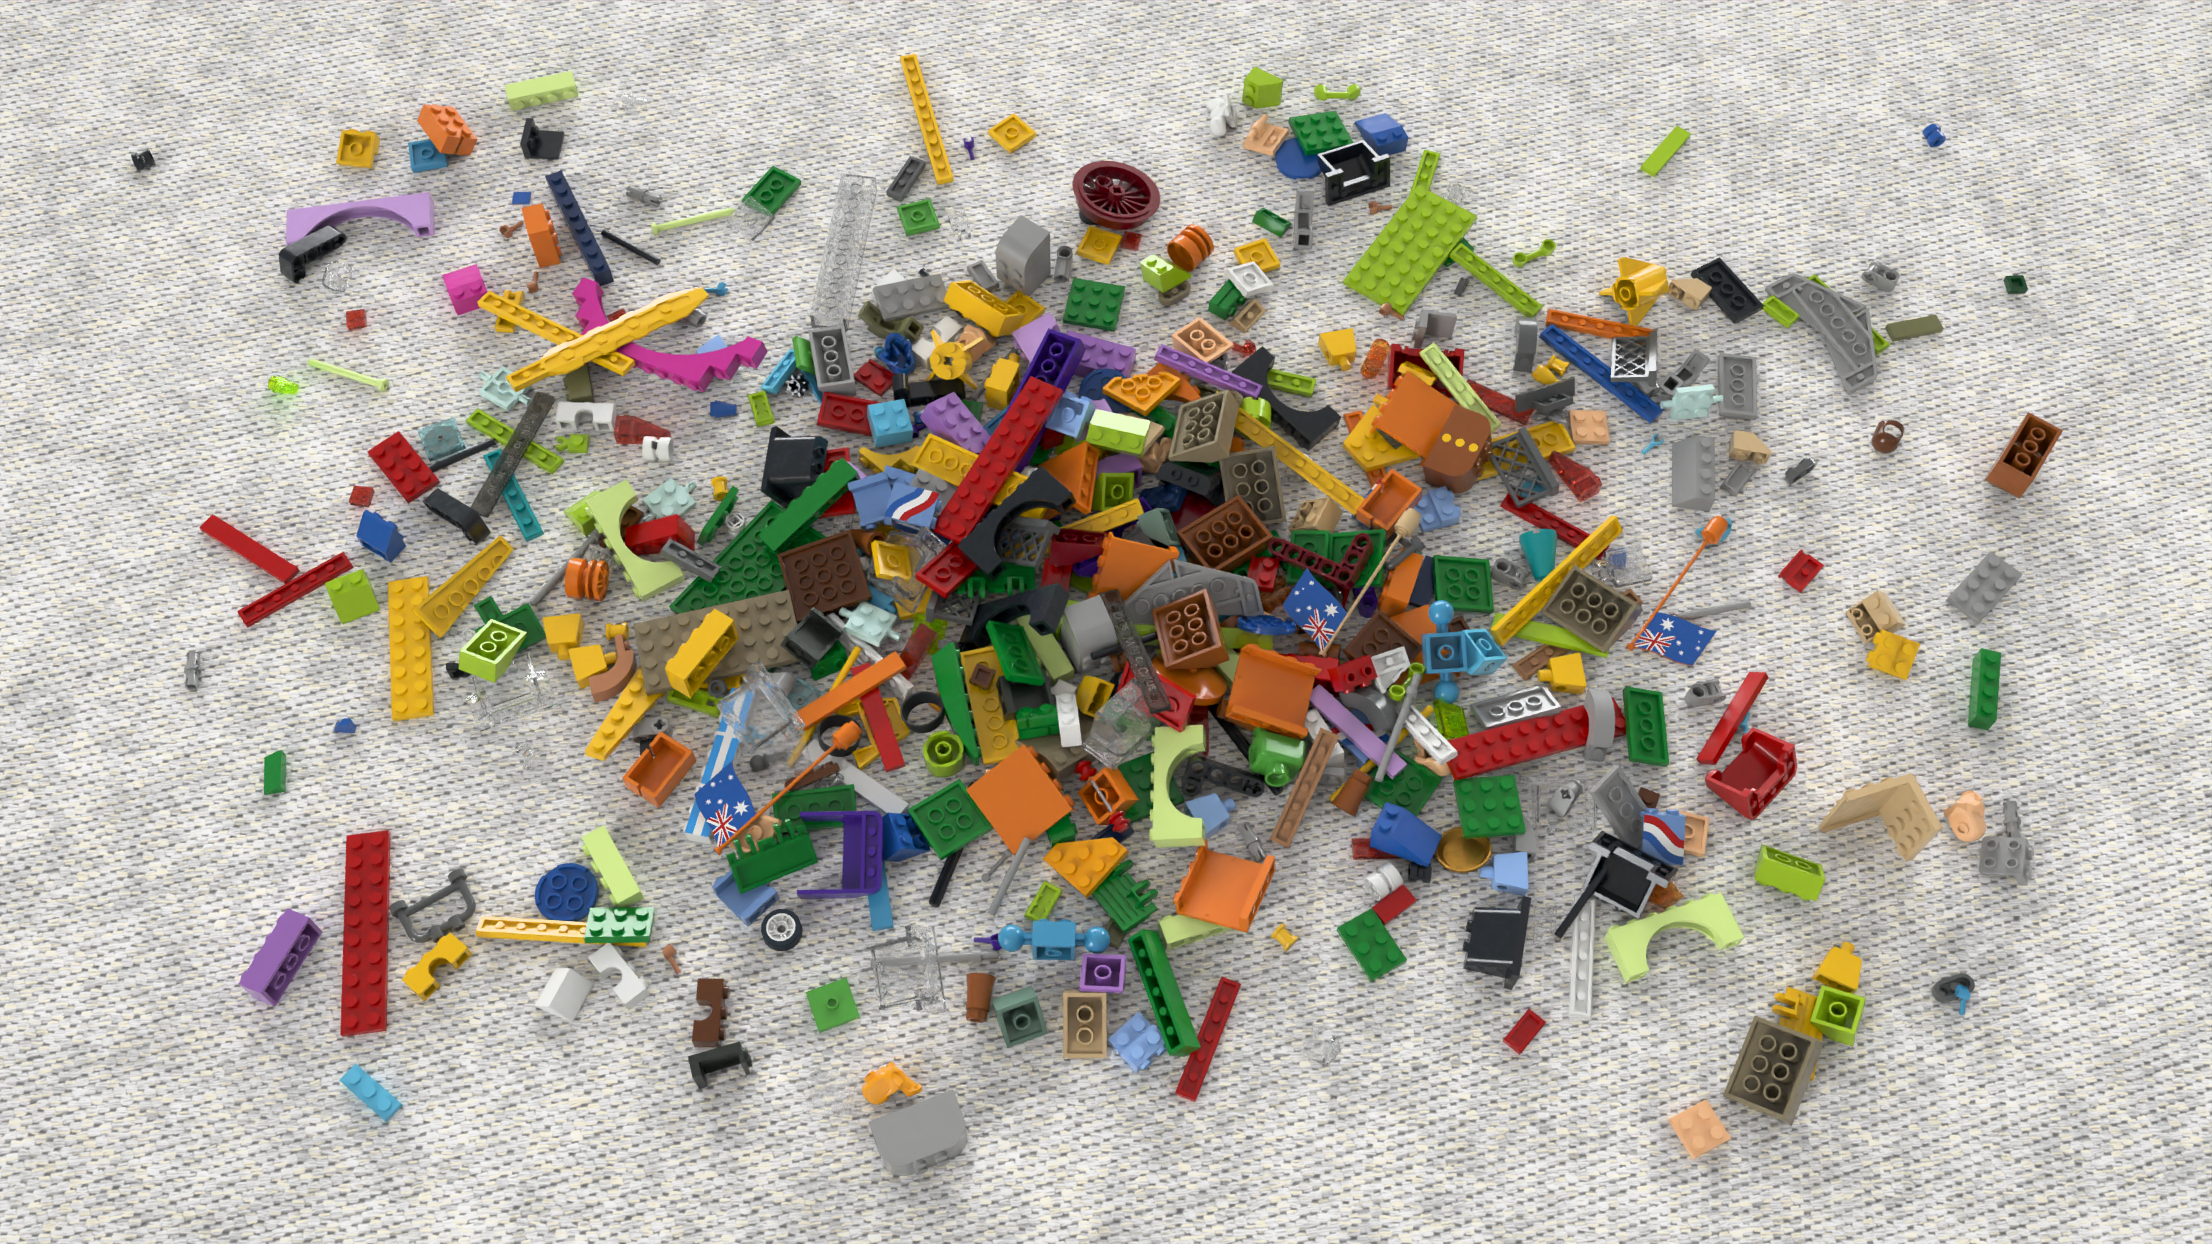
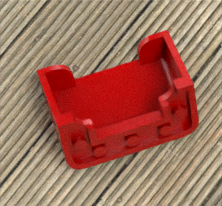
[1387,344,1465,398]
[1705,727,1797,820]

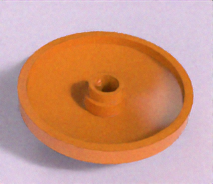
[1149,656,1227,706]

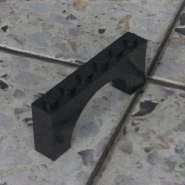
[1232,346,1341,451]
[958,466,1076,582]
[958,583,1070,651]

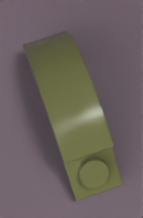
[858,301,924,343]

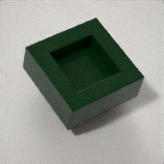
[2003,275,2028,294]

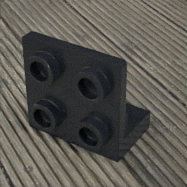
[520,118,564,160]

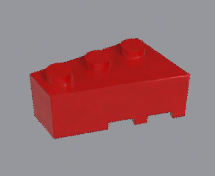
[625,514,695,556]

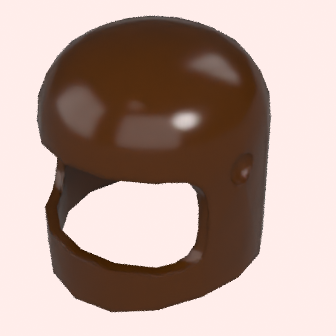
[1871,420,1904,454]

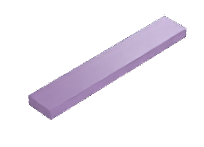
[1309,684,1407,779]

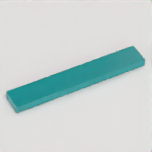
[483,448,544,542]

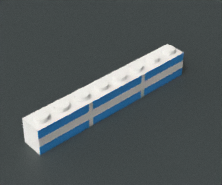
[683,688,757,845]

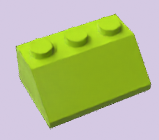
[1086,409,1151,458]
[1754,844,1826,901]

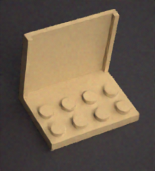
[1819,773,1943,862]

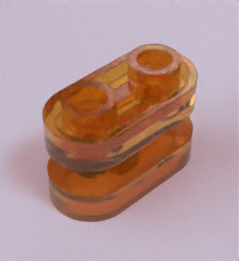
[1360,339,1390,379]
[1259,575,1291,613]

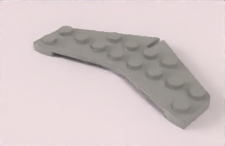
[1765,274,1878,395]
[1109,559,1264,654]

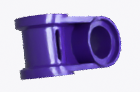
[1352,587,1378,618]

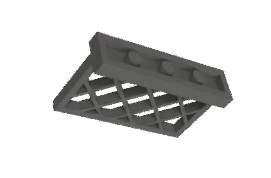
[1611,330,1657,386]
[1490,426,1559,508]
[999,516,1061,568]
[926,589,981,626]

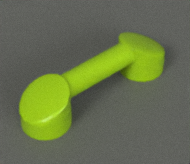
[1314,84,1361,101]
[1512,239,1556,268]
[1388,662,1425,701]

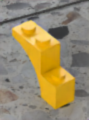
[858,445,920,475]

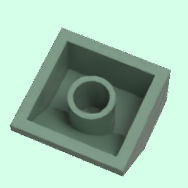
[1137,508,1181,547]
[991,986,1048,1048]

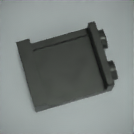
[781,607,843,670]
[996,670,1056,721]
[688,1041,753,1089]

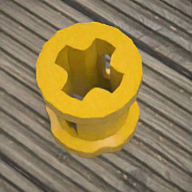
[1546,355,1570,377]
[711,476,729,501]
[606,622,629,640]
[1270,923,1298,952]

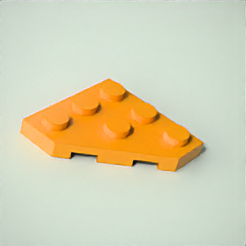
[1102,371,1181,416]
[1043,837,1129,899]

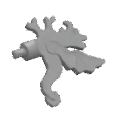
[1531,409,1569,425]

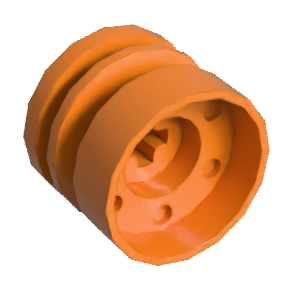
[1167,224,1214,272]
[565,558,609,601]

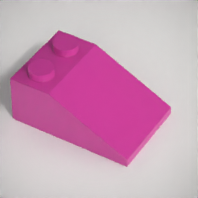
[442,264,487,315]

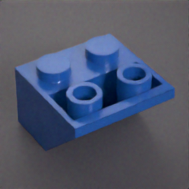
[356,510,406,563]
[882,812,930,862]

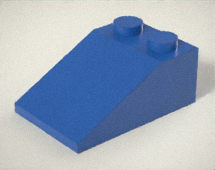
[1355,113,1409,156]
[1369,802,1442,867]

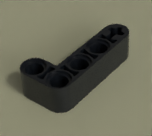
[279,225,347,284]
[892,373,966,408]
[423,488,491,546]
[1181,755,1265,797]

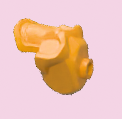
[862,1062,922,1105]

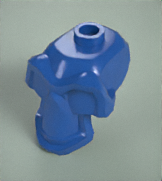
[879,333,917,376]

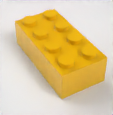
[943,280,1025,337]
[665,608,739,698]

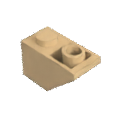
[1667,278,1712,311]
[1729,430,1771,464]

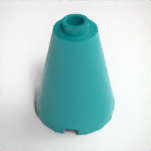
[1519,529,1557,583]

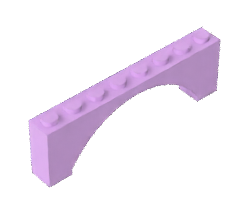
[286,192,435,245]
[1012,312,1113,443]

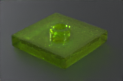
[1433,699,1469,740]

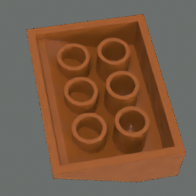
[1177,495,1273,573]
[1152,589,1229,670]

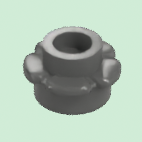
[708,679,728,698]

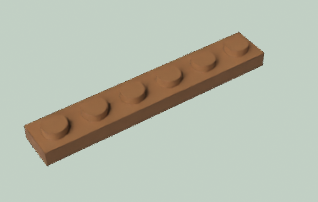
[1270,728,1339,848]

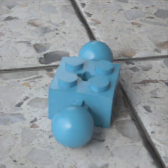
[1421,600,1468,705]
[998,919,1110,961]

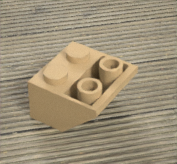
[1288,497,1343,533]
[1845,590,1906,644]

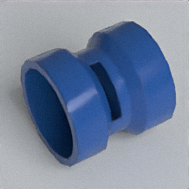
[1923,123,1946,147]

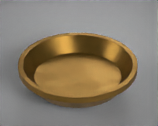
[1435,827,1492,873]

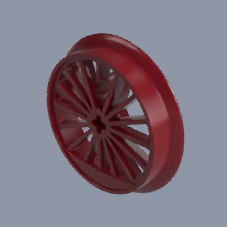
[1072,161,1160,230]

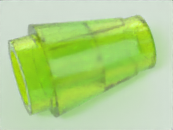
[268,375,299,395]

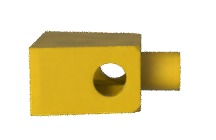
[1318,328,1356,371]
[543,613,584,661]
[568,644,617,689]
[1537,653,1587,694]
[1076,675,1115,720]
[1812,942,1862,994]

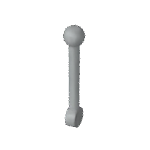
[981,848,1012,882]

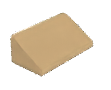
[1229,298,1266,333]

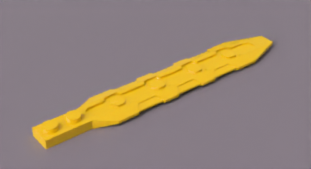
[506,287,709,392]

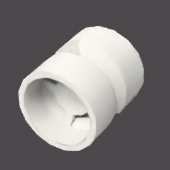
[642,436,674,462]
[1363,862,1403,901]

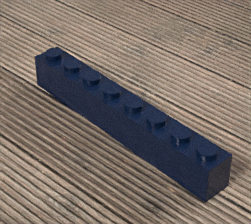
[545,170,614,287]

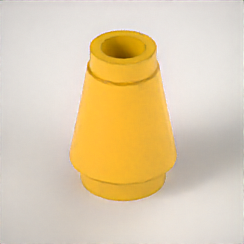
[1531,364,1559,385]

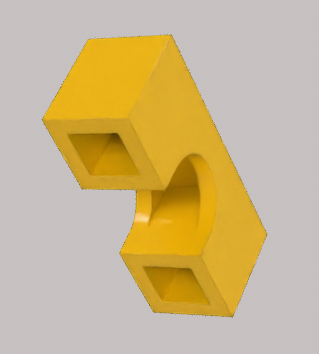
[401,932,473,1002]

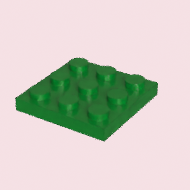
[1288,111,1353,156]
[1063,278,1125,332]
[1325,529,1386,590]
[1432,555,1494,614]
[1364,749,1443,817]
[1113,751,1184,824]
[1453,775,1526,839]
[907,779,993,861]

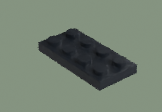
[1690,257,1764,324]

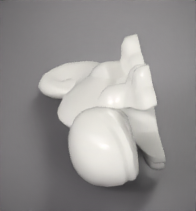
[1207,93,1237,136]

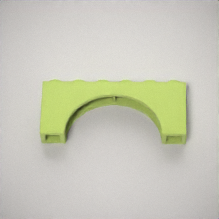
[585,479,684,602]
[1149,725,1206,848]
[1604,893,1745,983]

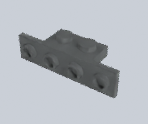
[1515,377,1575,414]

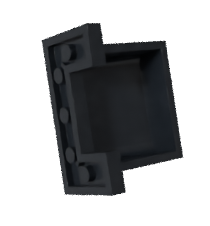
[1317,140,1390,206]
[760,426,828,508]
[1156,460,1226,508]
[1581,830,1678,919]
[1462,896,1531,990]

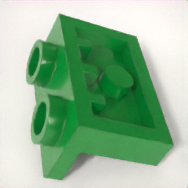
[809,640,848,681]

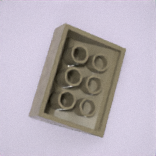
[1168,389,1239,463]
[1219,446,1287,525]
[1541,565,1643,653]
[1015,708,1118,782]
[1723,1016,1823,1126]

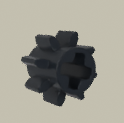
[786,374,809,397]

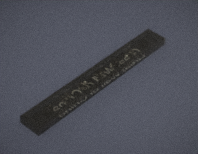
[471,391,555,518]
[1099,589,1171,715]

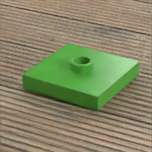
[897,199,940,236]
[792,335,816,376]
[806,978,860,1033]

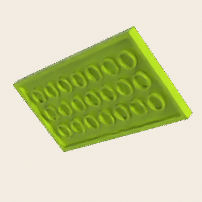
[1343,185,1477,316]

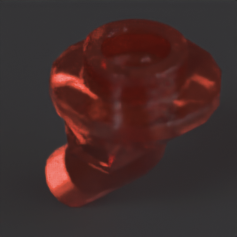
[1232,339,1256,357]

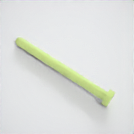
[651,208,735,236]
[308,359,389,392]

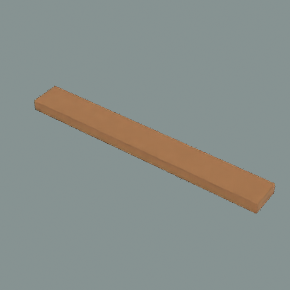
[1512,589,1643,681]

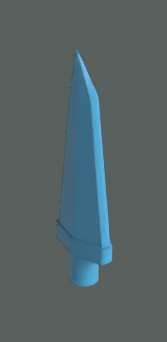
[800,370,823,405]
[868,584,898,615]

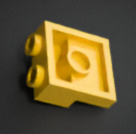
[336,129,380,169]
[1866,630,1921,680]

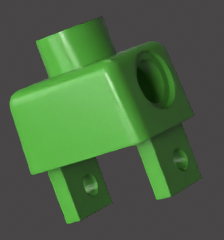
[1248,727,1306,787]

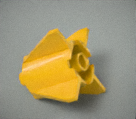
[1599,257,1669,326]
[925,330,984,390]

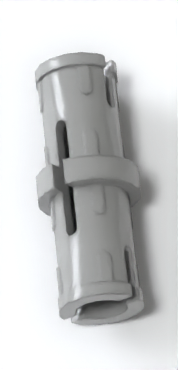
[626,185,662,207]
[184,650,201,690]
[2003,801,2021,837]
[1237,822,1267,863]

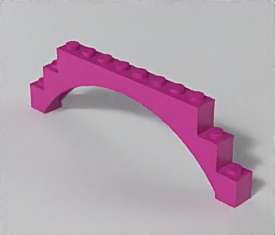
[572,277,768,392]

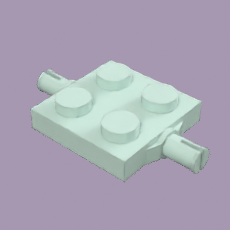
[478,366,532,412]
[1660,384,1723,420]
[642,478,697,522]
[839,602,902,647]

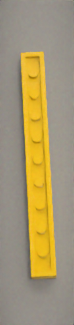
[900,54,954,185]
[477,291,635,376]
[1216,391,1365,516]
[1490,515,1623,646]

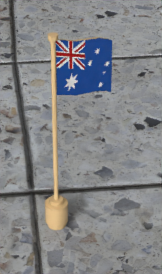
[1282,508,1421,658]

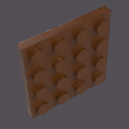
[777,529,872,624]

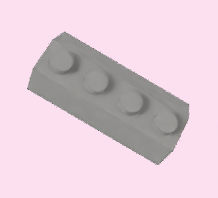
[808,325,856,396]
[1672,435,1715,511]

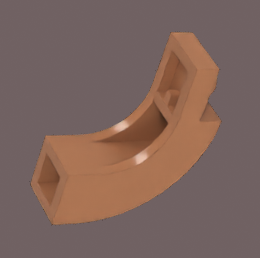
[589,634,637,703]

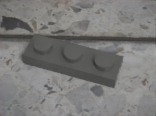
[886,156,926,202]
[660,539,721,583]

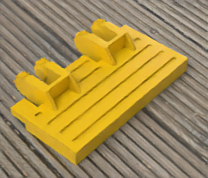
[1772,986,1823,1081]

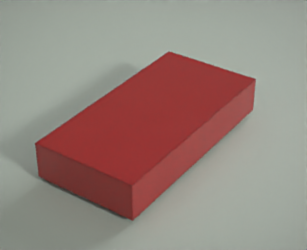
[1372,884,1417,926]
[1503,1009,1546,1055]

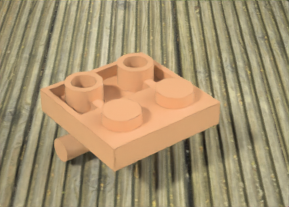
[1243,114,1289,156]

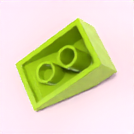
[459,619,527,683]

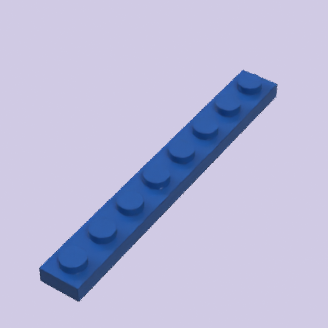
[1539,324,1664,424]

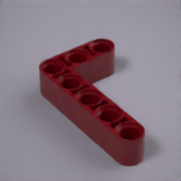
[1268,533,1374,589]

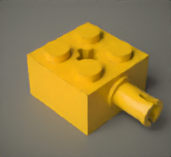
[984,353,1020,411]

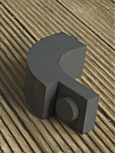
[1513,316,1538,373]
[1335,685,1398,732]

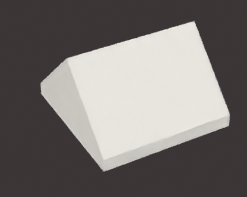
[534,968,594,1022]

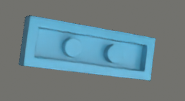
[760,349,796,394]
[339,1063,403,1122]

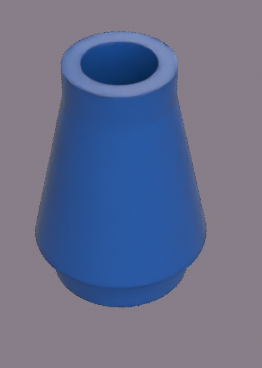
[710,400,737,418]

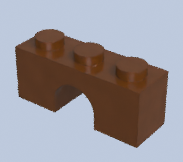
[692,978,730,1048]

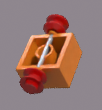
[1075,760,1139,833]

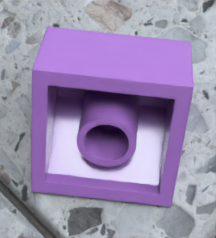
[1079,953,1126,993]

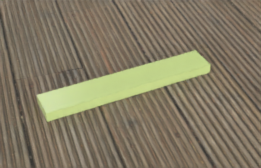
[1419,342,1501,433]

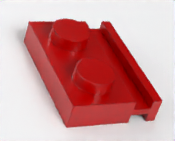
[854,359,895,397]
[1778,549,1824,593]
[1247,555,1280,593]
[1040,558,1073,592]

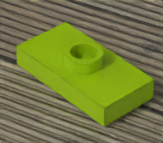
[1762,295,1801,329]
[747,391,775,428]
[1024,881,1063,922]

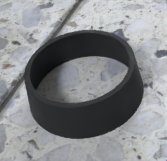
[900,691,945,733]
[817,715,862,757]

